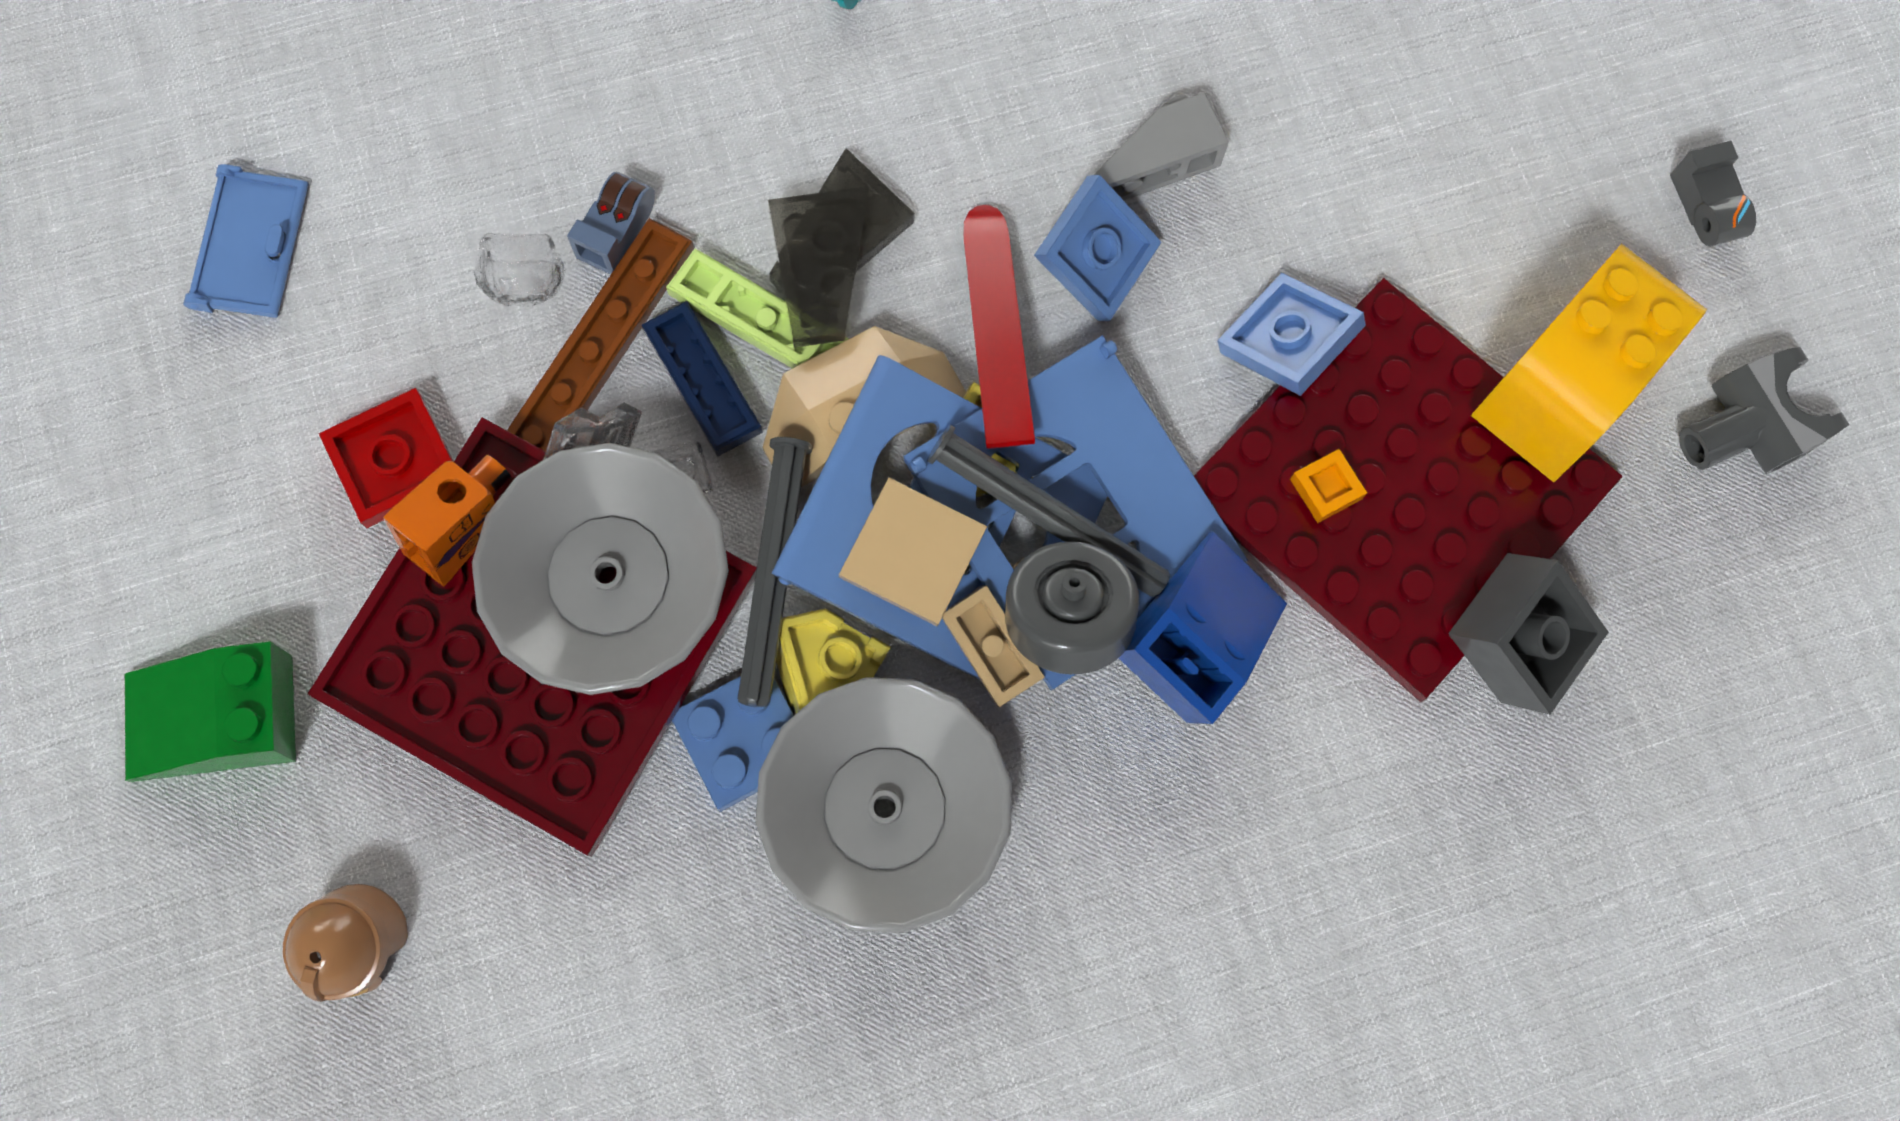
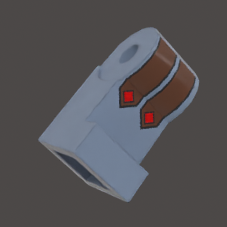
[567,172,655,275]

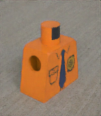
[383,455,511,587]

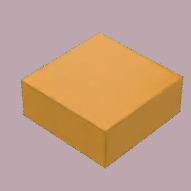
[1290,449,1367,523]

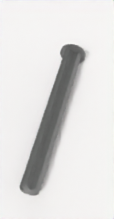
[927,424,1170,596]
[737,437,813,707]

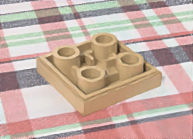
[839,477,987,627]

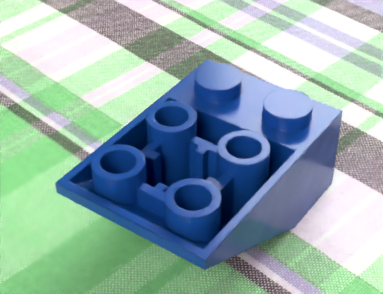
[1119,532,1287,724]

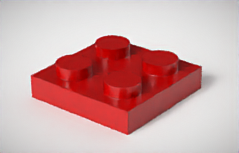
[318,388,454,529]

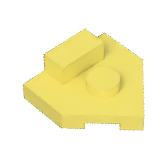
[776,608,891,714]

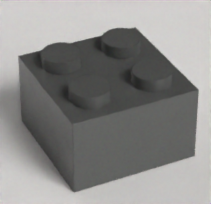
[1448,553,1609,715]

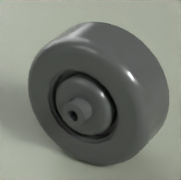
[1005,542,1140,675]

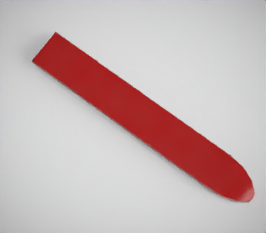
[963,205,1035,449]

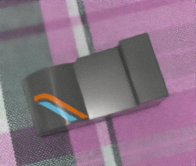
[1670,140,1756,247]

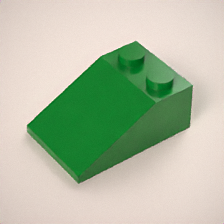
[124,641,296,782]

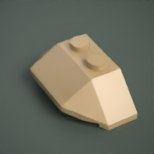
[763,326,966,487]

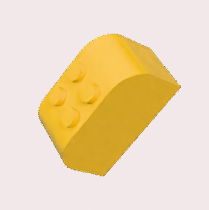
[1471,243,1707,482]

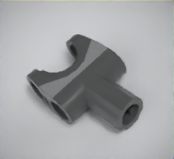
[1679,347,1850,474]

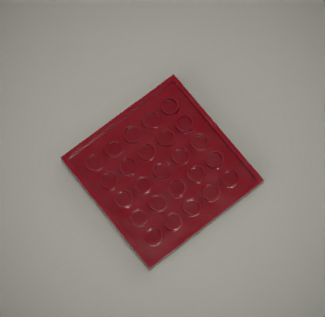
[1194,278,1623,702]
[307,417,757,857]

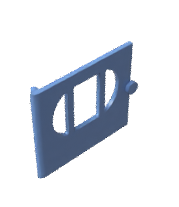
[903,335,1248,690]
[771,355,1107,697]

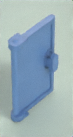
[183,164,309,318]

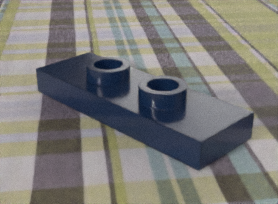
[641,301,763,457]

